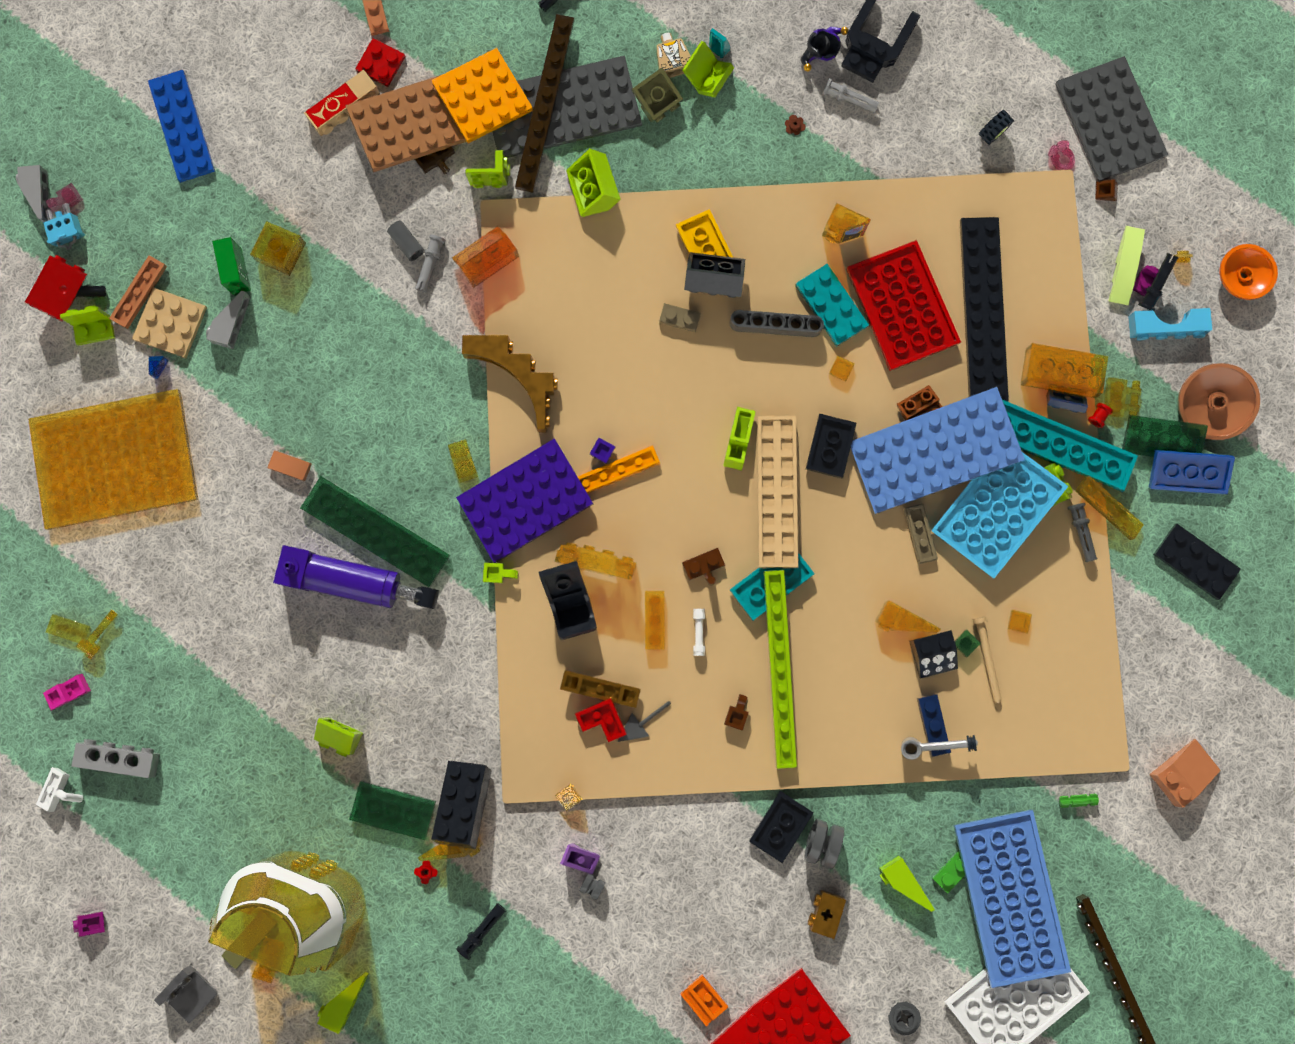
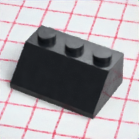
[684,252,746,298]

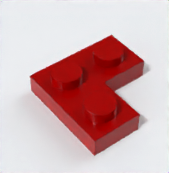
[575,698,627,742]

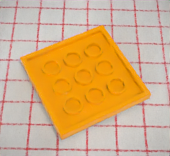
[432,48,533,144]

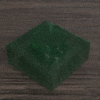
[955,629,981,657]

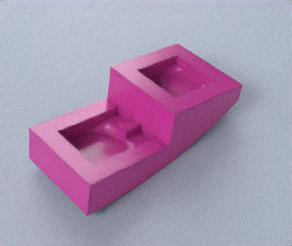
[43,674,91,710]

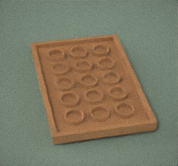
[345,74,466,173]

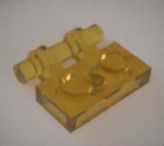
[1104,377,1142,419]

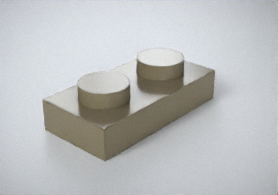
[659,303,701,333]

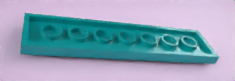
[1002,400,1138,492]

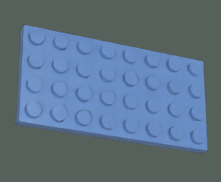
[851,387,1025,514]
[954,810,1071,988]

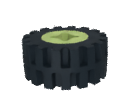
[979,110,1014,145]

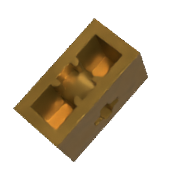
[808,890,846,939]

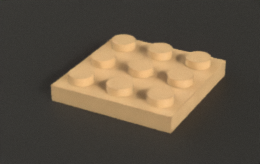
[132,287,207,359]

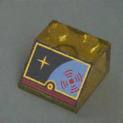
[822,203,871,244]

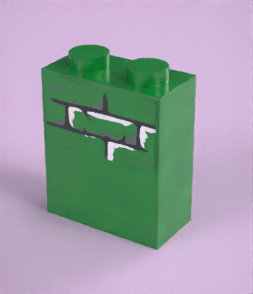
[212,237,251,296]

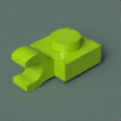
[483,563,518,583]

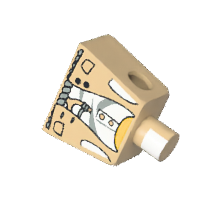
[657,33,691,78]

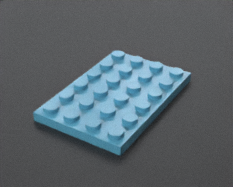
[931,452,1068,579]

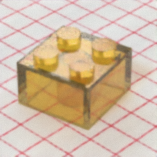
[250,221,306,276]

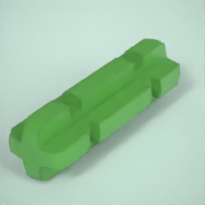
[1059,794,1099,808]

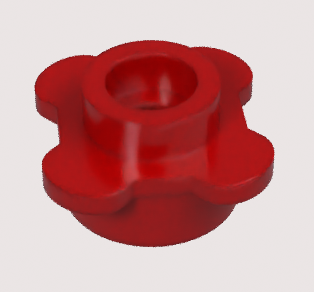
[414,860,438,884]

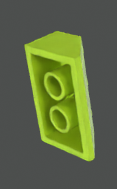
[566,148,621,217]

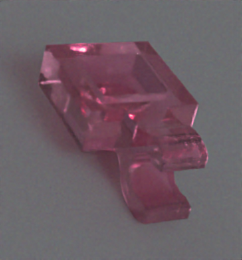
[46,183,83,212]

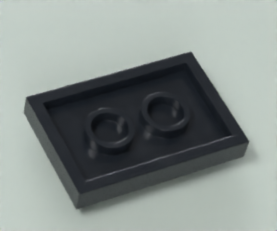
[805,413,857,479]
[749,791,814,864]

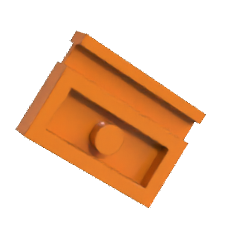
[680,974,728,1027]

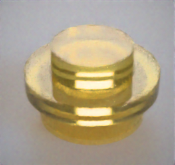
[1173,251,1193,263]

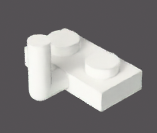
[36,767,83,812]

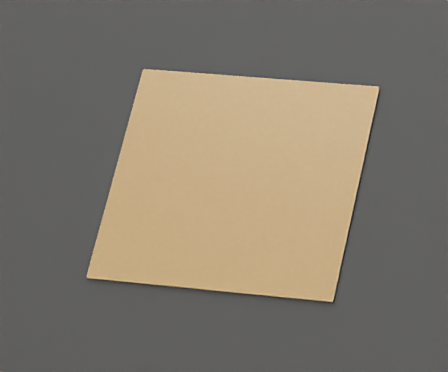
[480,170,1130,804]

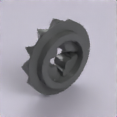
[888,1001,921,1035]

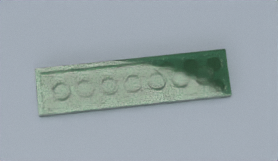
[300,476,451,588]

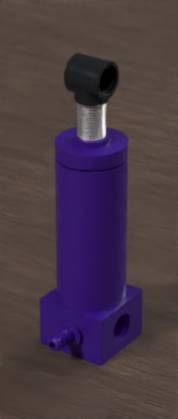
[273,545,440,609]

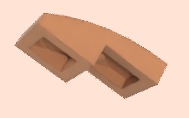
[267,450,312,481]

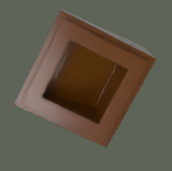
[1095,179,1118,201]

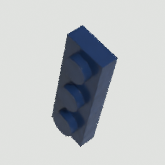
[917,694,951,757]

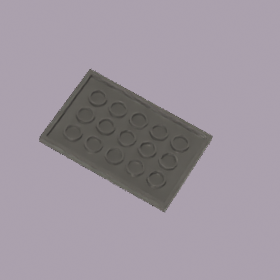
[1055,56,1169,181]

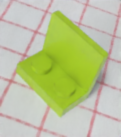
[683,41,734,98]
[60,306,115,346]

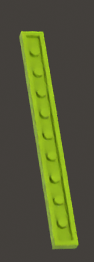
[764,570,797,769]

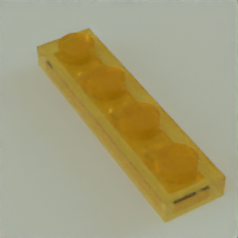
[1075,475,1144,540]

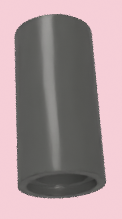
[387,220,425,261]

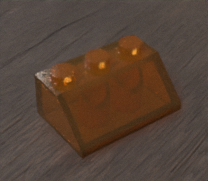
[452,226,519,288]

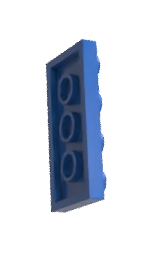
[1149,450,1235,494]

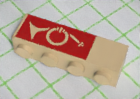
[304,70,380,136]

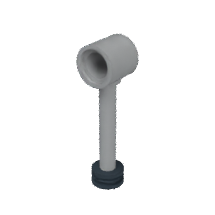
[901,735,978,760]

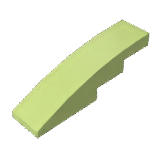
[1108,226,1145,305]

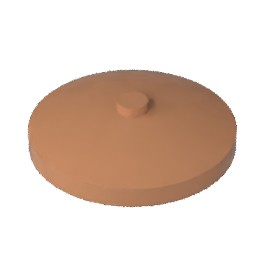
[1178,363,1260,440]

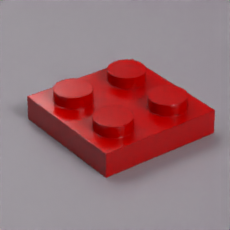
[355,38,406,87]

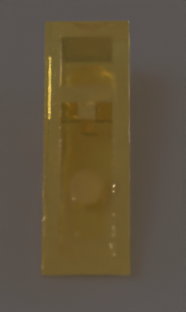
[875,600,941,633]
[418,837,483,861]

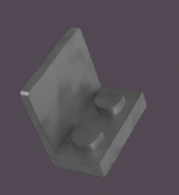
[154,965,218,1023]

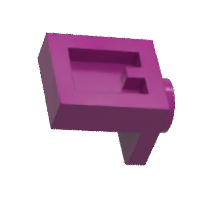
[1133,265,1159,296]
[73,911,105,937]

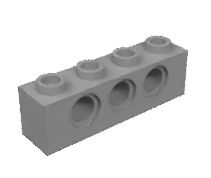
[71,739,160,778]

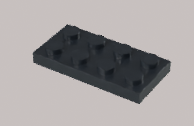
[1153,523,1241,600]

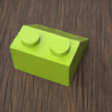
[314,717,363,757]

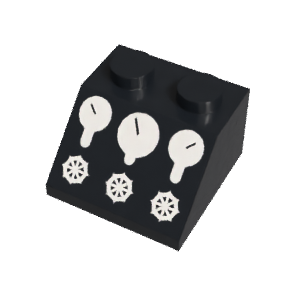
[909,630,958,679]

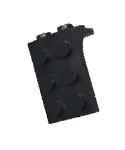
[539,561,597,640]

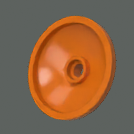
[1219,244,1278,300]

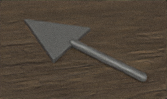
[618,701,671,742]

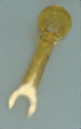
[76,610,118,660]

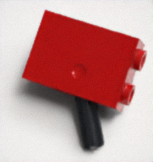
[25,255,106,322]

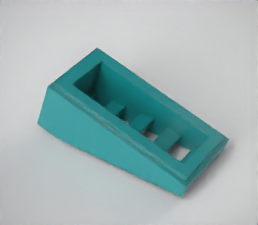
[709,28,731,58]

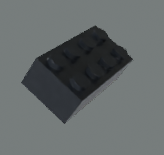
[431,760,492,849]

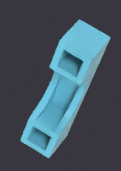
[1128,308,1212,341]

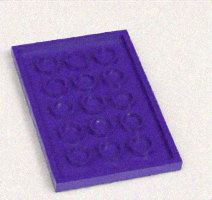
[456,438,594,563]

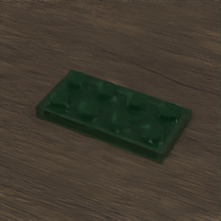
[1122,414,1208,457]
[349,781,437,840]

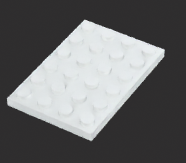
[944,968,1090,1044]

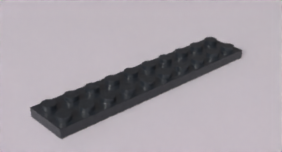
[960,217,1009,402]

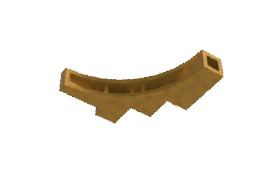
[462,335,558,433]

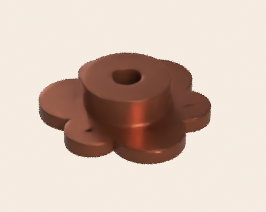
[785,115,806,135]

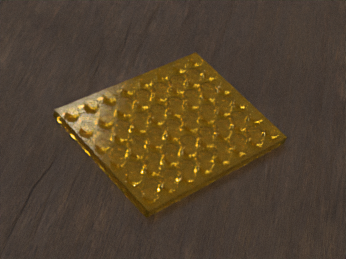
[28,389,198,530]

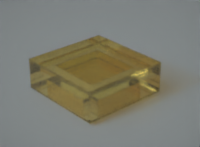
[829,356,855,382]
[1007,610,1032,634]

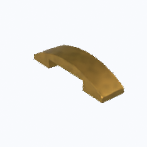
[560,670,641,708]

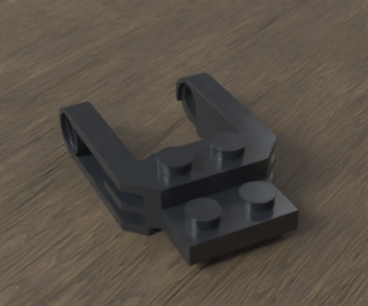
[841,0,921,83]

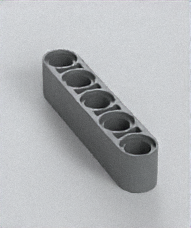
[730,310,824,337]

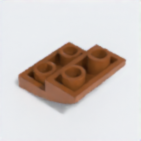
[897,385,942,421]

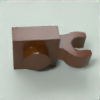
[724,694,749,731]

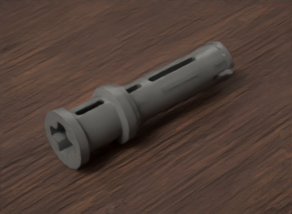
[1068,503,1098,562]

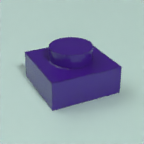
[590,438,616,464]

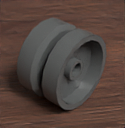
[804,819,844,869]

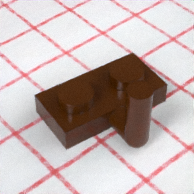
[682,548,725,586]

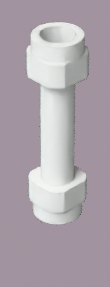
[693,609,705,656]

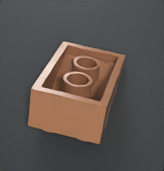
[1149,739,1221,808]

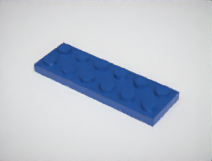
[148,69,215,183]

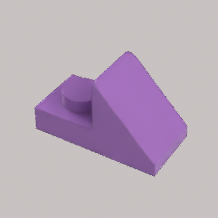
[560,843,600,874]

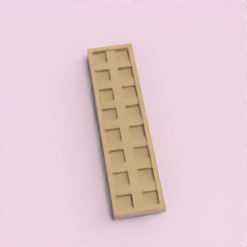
[758,416,798,568]

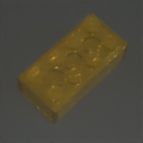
[1021,343,1108,398]

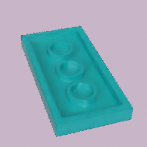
[795,264,869,347]
[730,553,815,621]

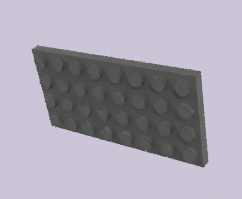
[492,55,642,158]

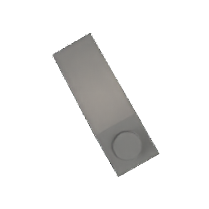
[16,165,49,222]
[206,291,250,349]

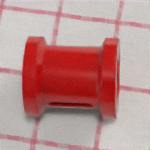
[1088,403,1113,428]

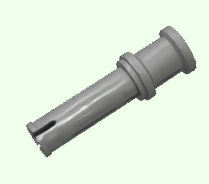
[823,78,879,113]
[415,234,446,293]

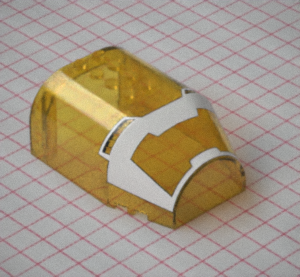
[208,851,366,976]

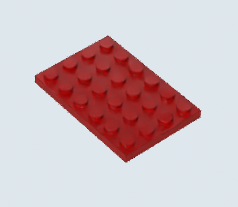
[846,240,961,371]

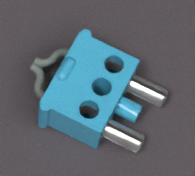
[43,203,85,250]

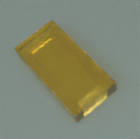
[46,614,90,644]

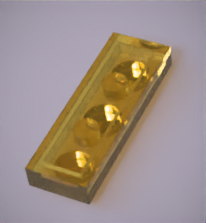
[645,591,665,650]

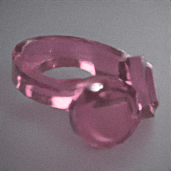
[1048,140,1075,170]

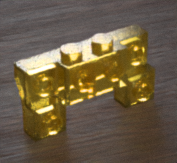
[555,542,637,581]

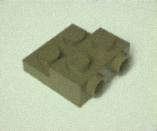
[631,68,683,123]

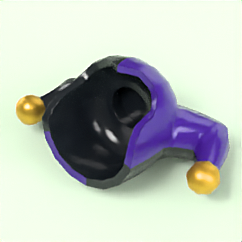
[800,26,849,72]

